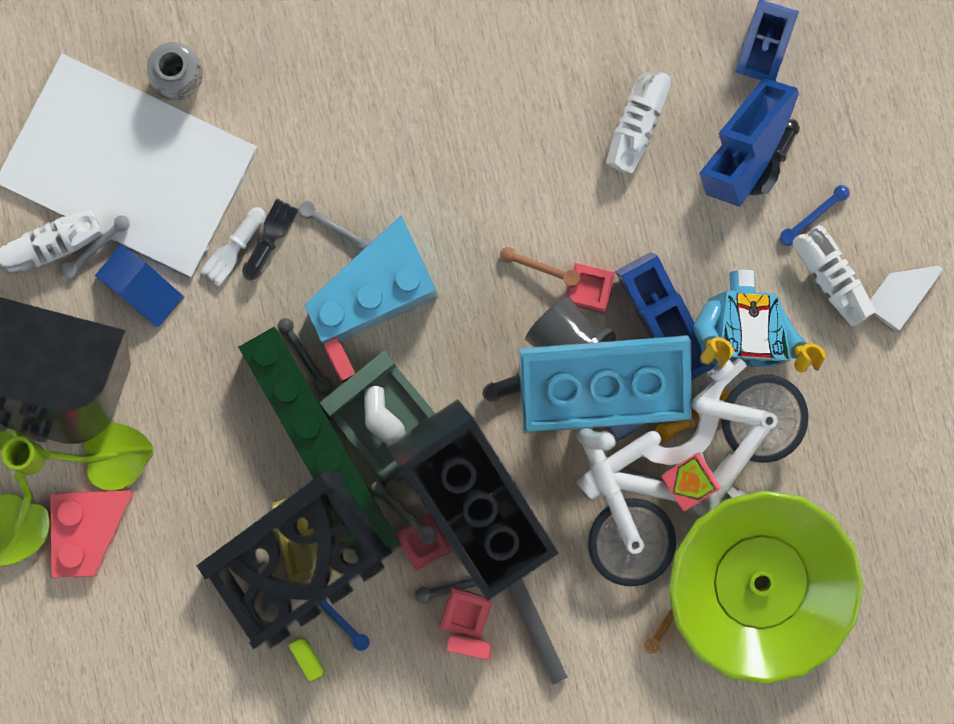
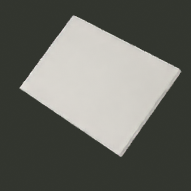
[0,53,258,278]

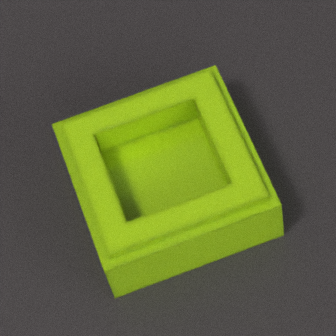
[289,638,326,682]

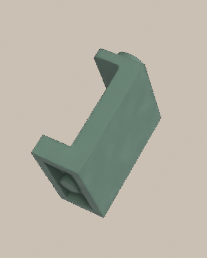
[320,350,435,484]

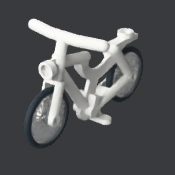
[575,358,809,587]

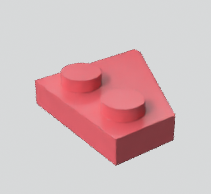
[50,490,133,578]

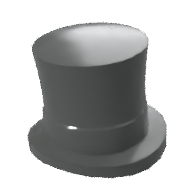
[525,297,616,347]

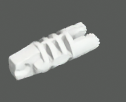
[606,72,672,173]
[0,210,102,275]
[792,225,876,327]

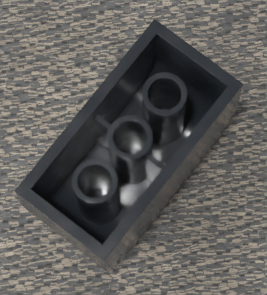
[0,297,131,444]
[386,399,559,601]

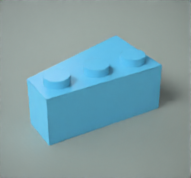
[304,215,437,346]

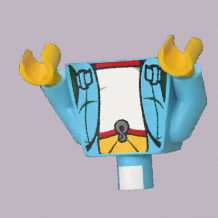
[693,270,826,373]

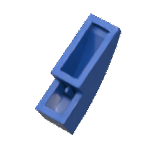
[699,78,799,207]
[615,252,715,380]

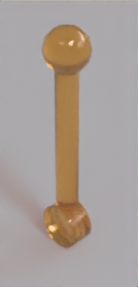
[644,608,674,654]

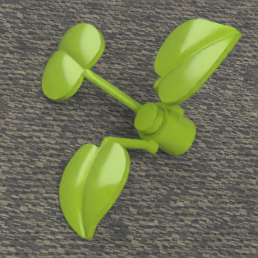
[0,423,154,567]

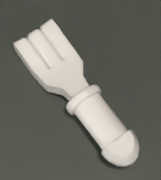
[200,207,266,287]

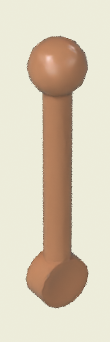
[500,247,581,288]

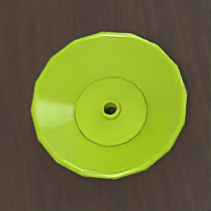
[668,490,864,684]

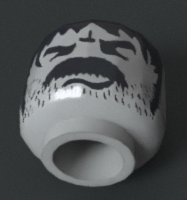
[146,42,203,100]

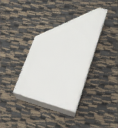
[870,266,944,332]

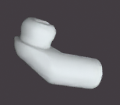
[364,386,405,444]

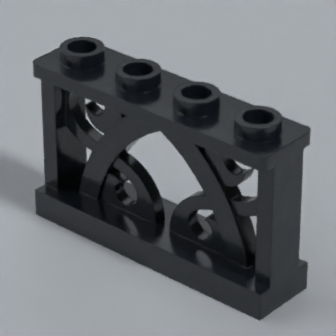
[196,468,393,650]

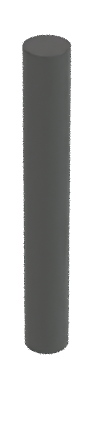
[508,578,568,684]

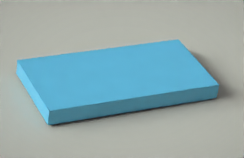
[519,336,692,433]

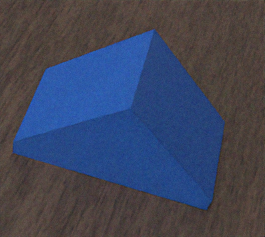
[735,0,799,81]
[94,245,184,328]

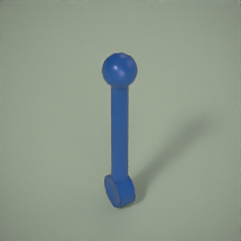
[780,185,850,246]
[319,601,370,651]

